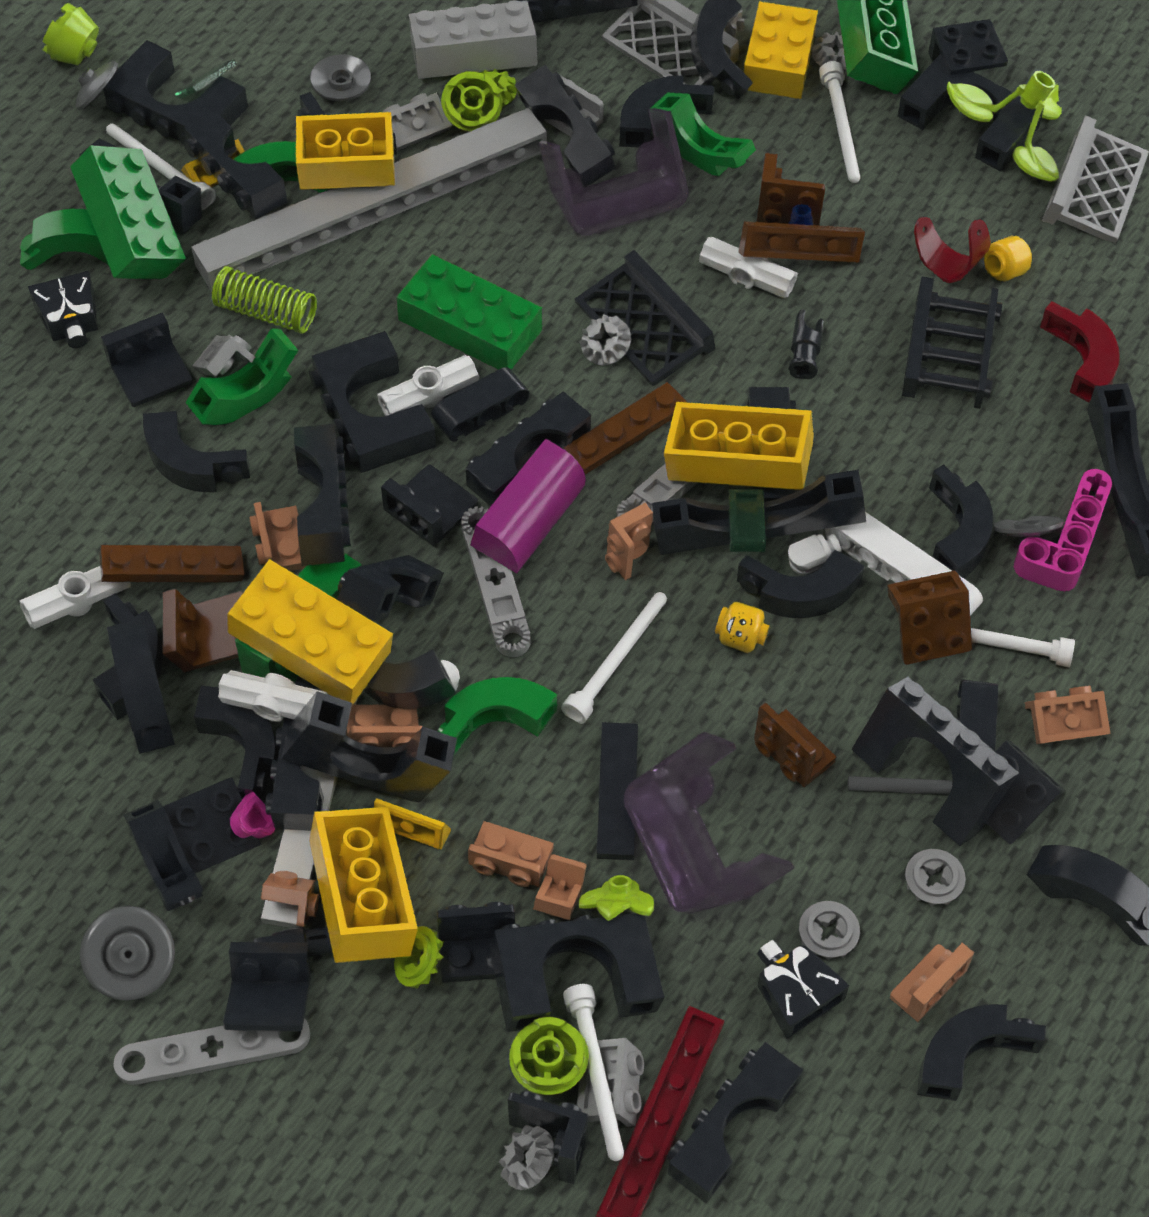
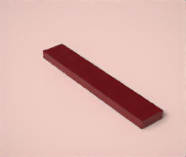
[596,1006,725,1217]

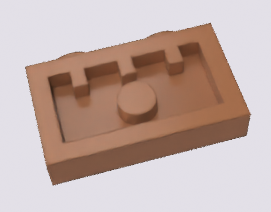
[249,502,306,571]
[605,503,653,580]
[1025,686,1111,744]
[345,705,422,747]
[468,821,554,887]
[890,943,974,1022]

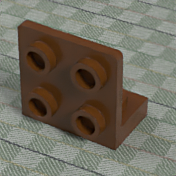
[756,153,826,226]
[887,570,972,665]
[163,589,243,672]
[754,703,837,788]

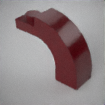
[1040,301,1120,403]

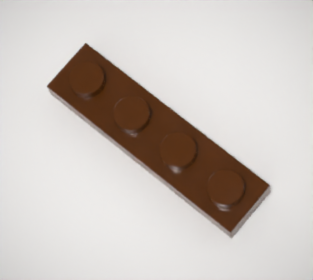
[738,221,865,262]
[563,382,688,475]
[99,545,244,582]

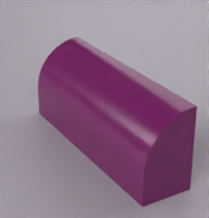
[470,439,586,573]

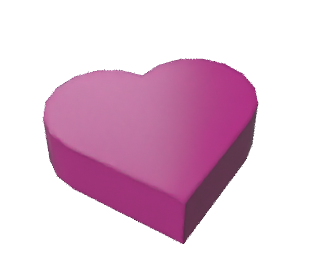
[230,792,275,839]

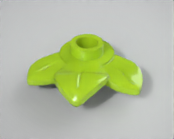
[579,875,654,921]

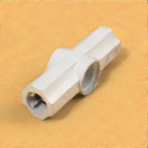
[699,237,798,298]
[377,355,479,416]
[20,566,131,629]
[218,670,328,722]

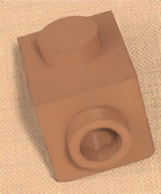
[533,854,586,920]
[261,871,319,927]

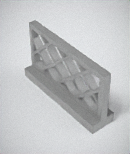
[602,0,739,85]
[1042,115,1149,243]

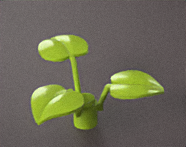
[947,71,1062,182]

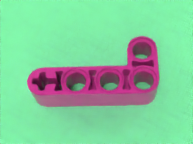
[1014,469,1112,591]

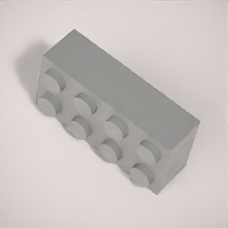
[409,0,537,79]

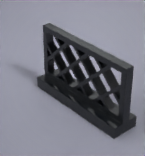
[574,250,715,386]

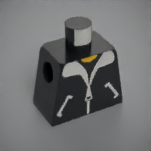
[28,270,98,348]
[757,940,849,1039]

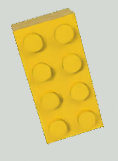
[664,402,814,490]
[227,559,393,705]
[309,807,418,963]

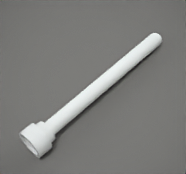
[819,61,860,184]
[106,124,216,210]
[561,592,667,724]
[971,628,1075,668]
[563,984,624,1161]

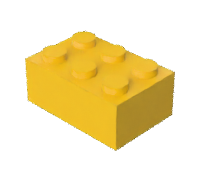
[744,1,818,99]
[296,112,395,190]

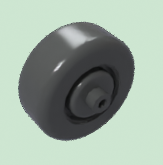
[80,906,175,1001]

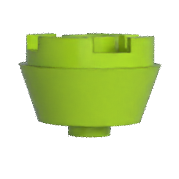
[42,3,99,65]
[441,71,503,131]
[509,1017,588,1095]

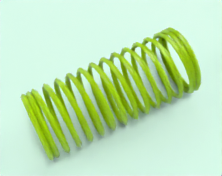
[212,266,317,334]

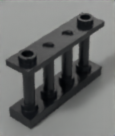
[902,276,1003,409]

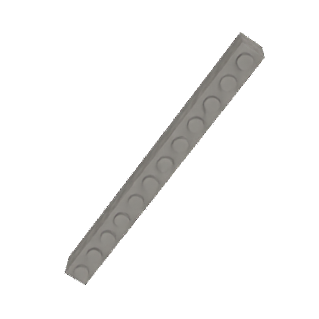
[191,108,547,292]

